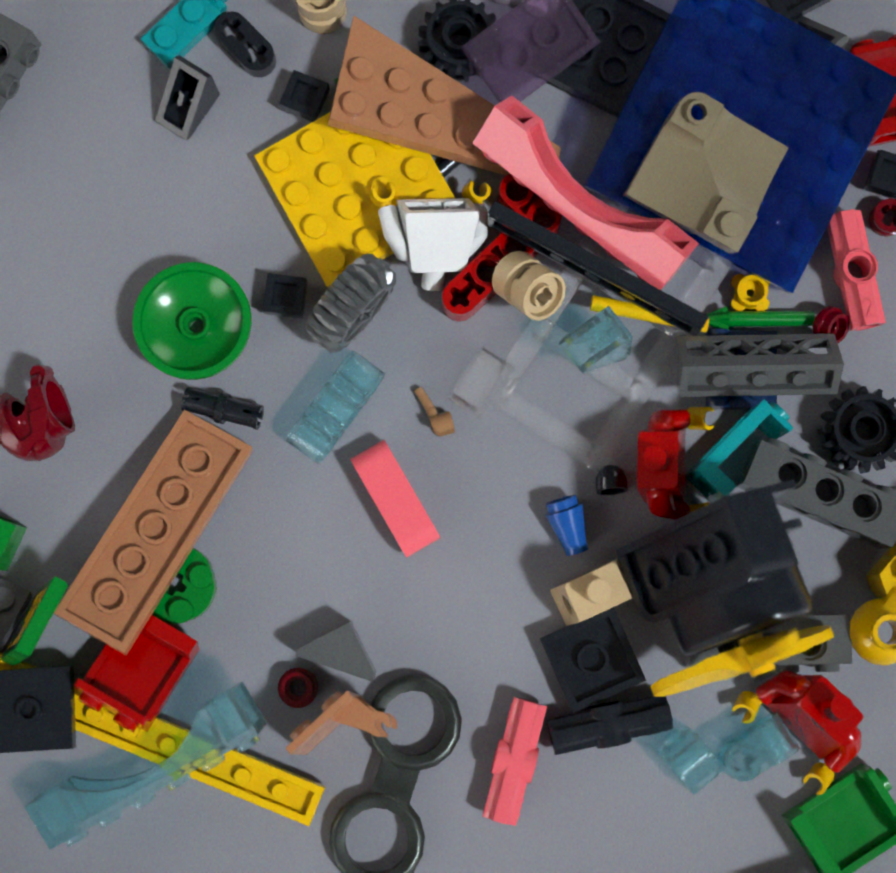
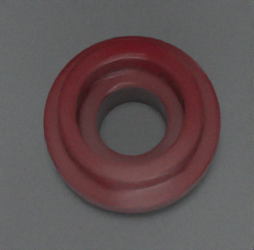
[813,306,849,343]
[278,667,318,708]

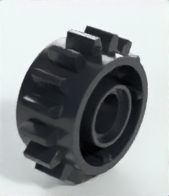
[418,0,501,83]
[818,386,896,474]

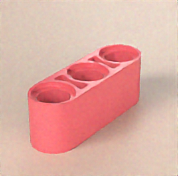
[350,439,441,558]

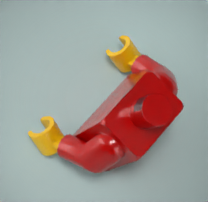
[637,407,714,520]
[732,671,864,795]

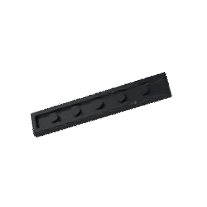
[488,201,709,336]

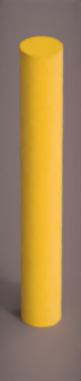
[590,295,709,333]

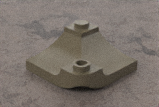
[623,92,789,254]

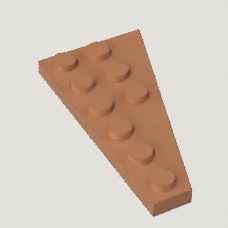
[328,16,561,175]

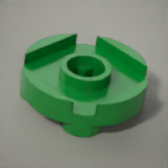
[152,548,217,624]

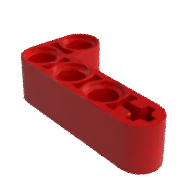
[442,174,562,322]

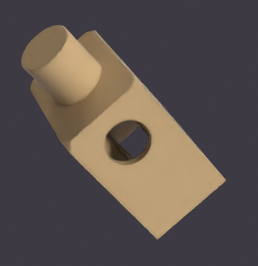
[550,558,633,626]

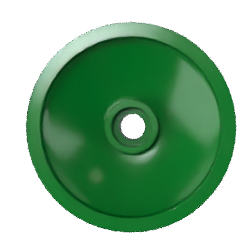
[132,262,252,380]

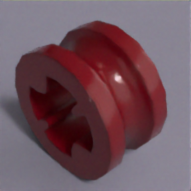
[869,198,896,237]

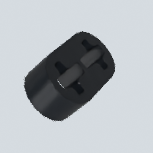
[214,11,277,78]

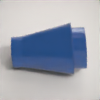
[545,495,589,556]

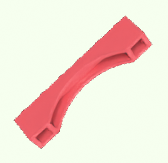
[473,95,699,290]

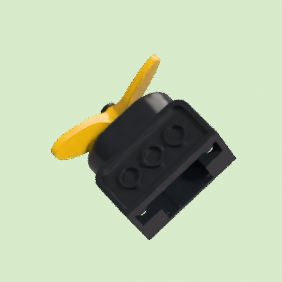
[615,479,834,697]

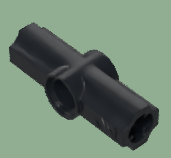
[547,696,673,755]

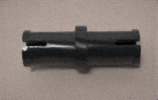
[181,387,264,430]

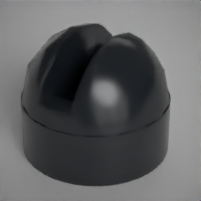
[595,464,628,495]

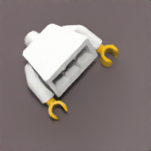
[370,181,491,291]

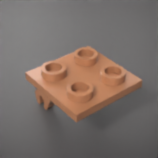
[285,691,398,755]

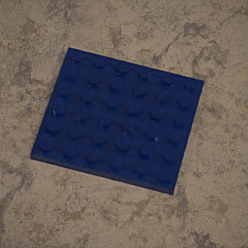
[583,0,896,293]

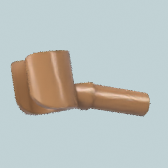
[414,387,455,437]

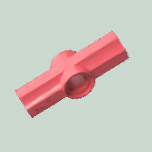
[825,209,886,331]
[482,697,547,826]

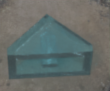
[559,306,633,373]

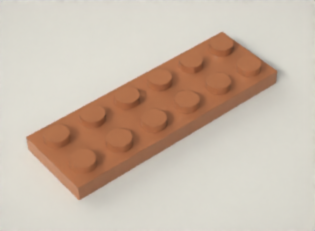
[54,410,253,655]

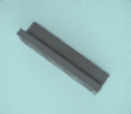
[675,334,844,397]

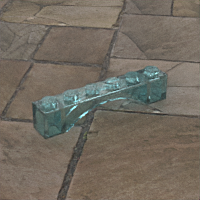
[25,681,267,850]

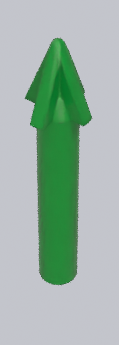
[706,306,815,330]

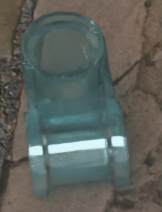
[718,712,800,782]

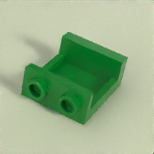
[781,763,896,873]

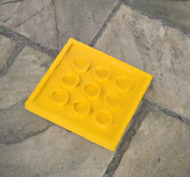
[254,112,455,288]

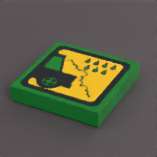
[0,576,68,666]

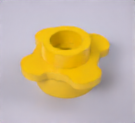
[731,274,770,311]

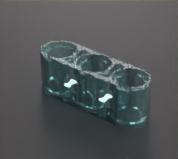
[286,350,385,464]

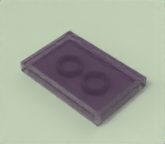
[461,0,601,103]

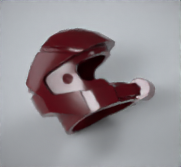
[0,365,75,461]

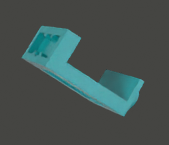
[685,400,794,502]

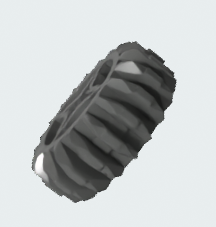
[306,253,396,353]

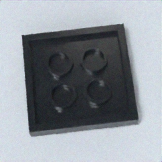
[528,0,684,123]

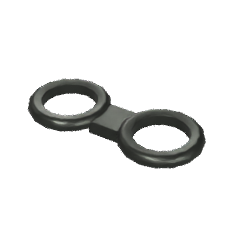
[329,674,462,873]

